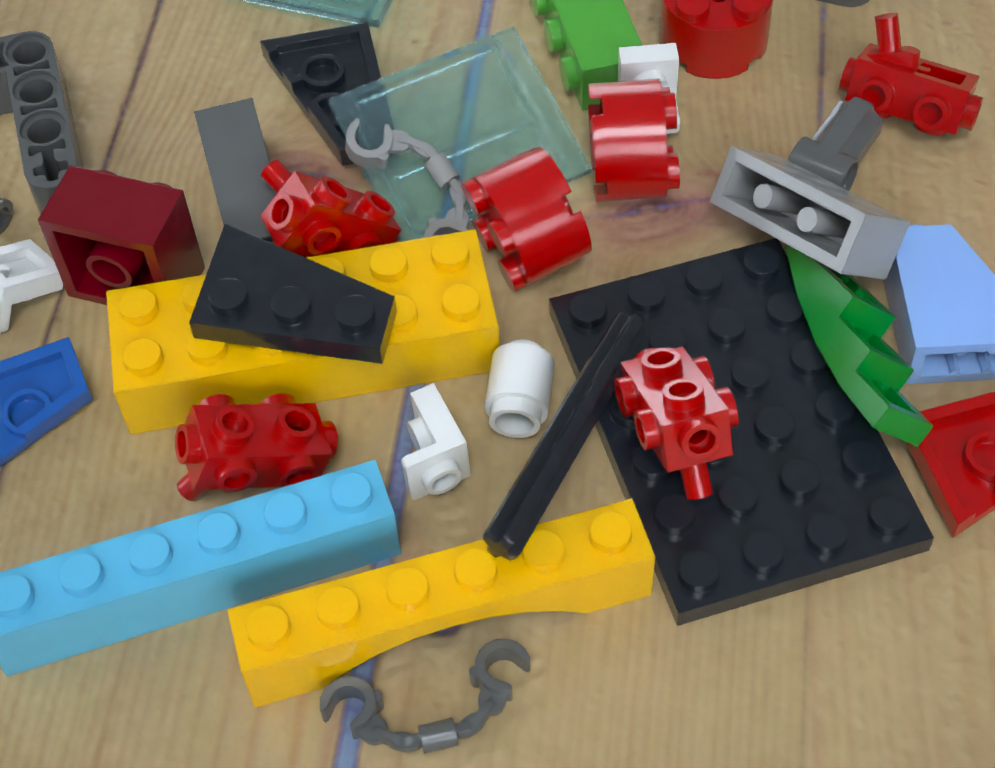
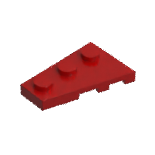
[906,392,995,538]

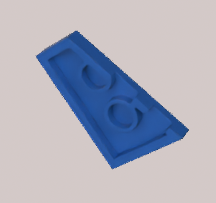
[0,337,93,467]

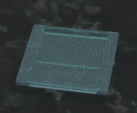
[329,26,592,242]

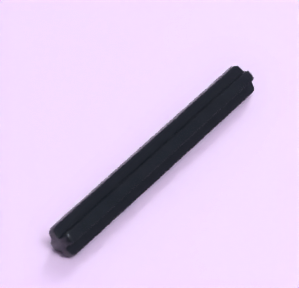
[483,312,647,561]

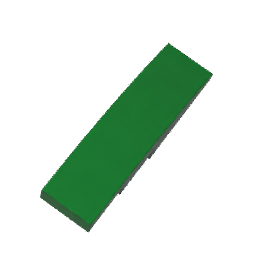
[786,245,933,447]

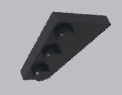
[260,22,398,166]
[189,223,397,364]

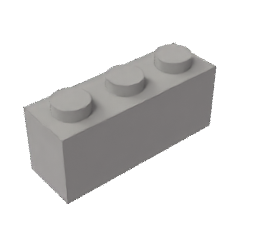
[710,146,910,280]

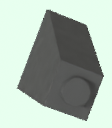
[194,98,276,243]

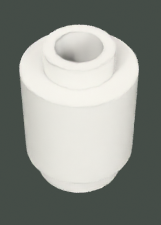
[484,339,555,438]

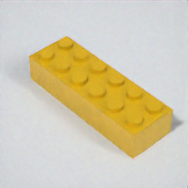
[106,229,500,435]

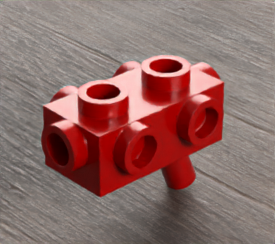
[839,13,983,136]
[260,160,402,258]
[614,346,739,500]
[175,393,338,501]

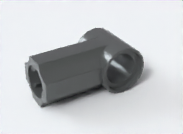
[788,96,883,191]

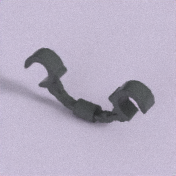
[320,639,531,754]

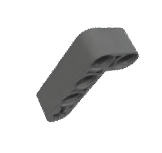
[0,31,84,215]

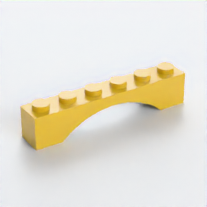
[227,498,655,708]

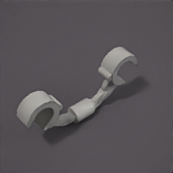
[345,118,469,238]

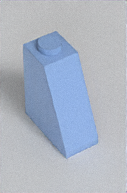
[883,224,995,384]

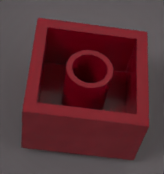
[38,165,205,305]

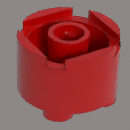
[659,0,773,79]
[588,78,680,202]
[461,147,592,292]

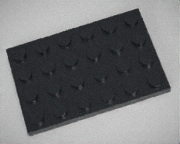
[549,238,934,626]

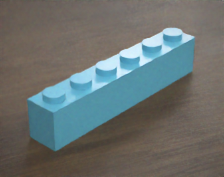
[0,459,401,677]

